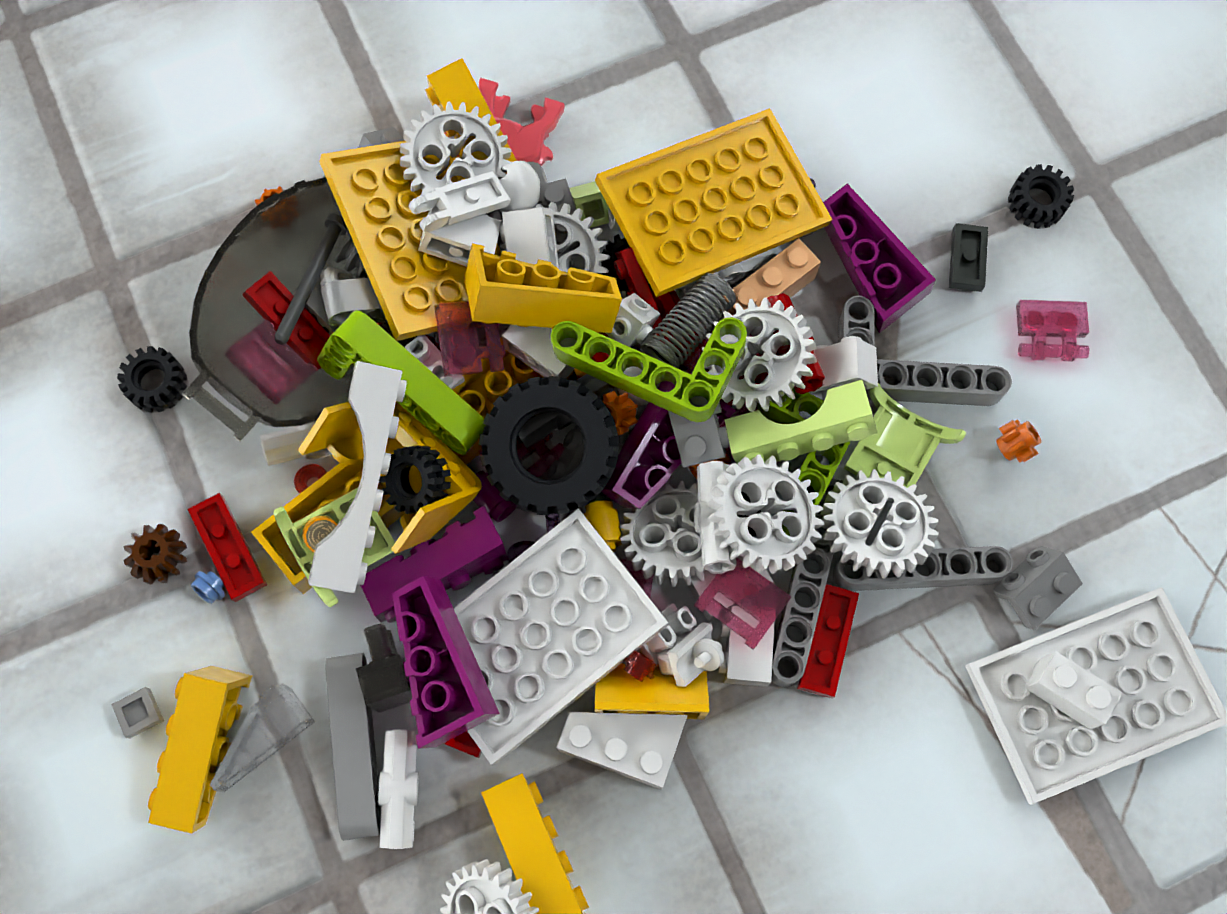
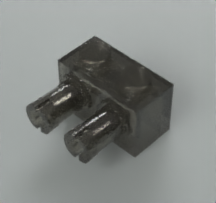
[356,624,412,713]

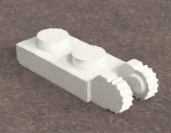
[409,171,511,233]

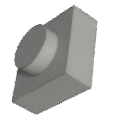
[111,687,164,739]

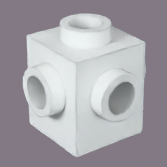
[606,293,660,347]

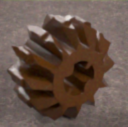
[123,524,187,585]

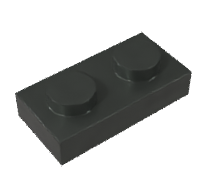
[949,223,988,292]

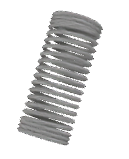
[640,273,736,369]

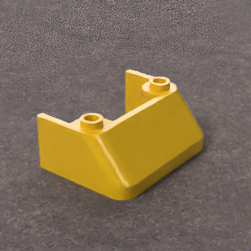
[298,402,482,554]

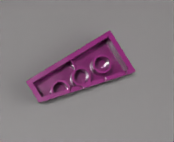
[823,183,936,333]
[601,381,736,509]
[360,506,508,623]
[392,575,500,749]

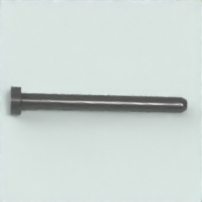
[274,213,348,345]

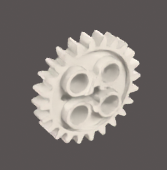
[400,101,512,196]
[500,202,610,274]
[702,298,817,412]
[707,455,824,574]
[820,469,939,579]
[620,481,705,587]
[440,859,539,914]

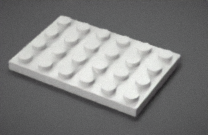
[454,509,670,765]
[965,587,1227,804]

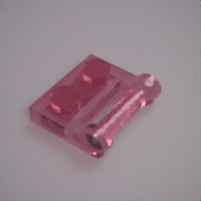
[224,320,318,405]
[694,558,791,650]

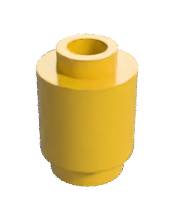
[584,500,622,552]

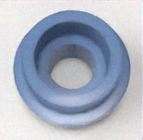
[191,571,225,604]

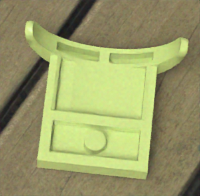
[843,383,966,488]
[274,488,395,607]

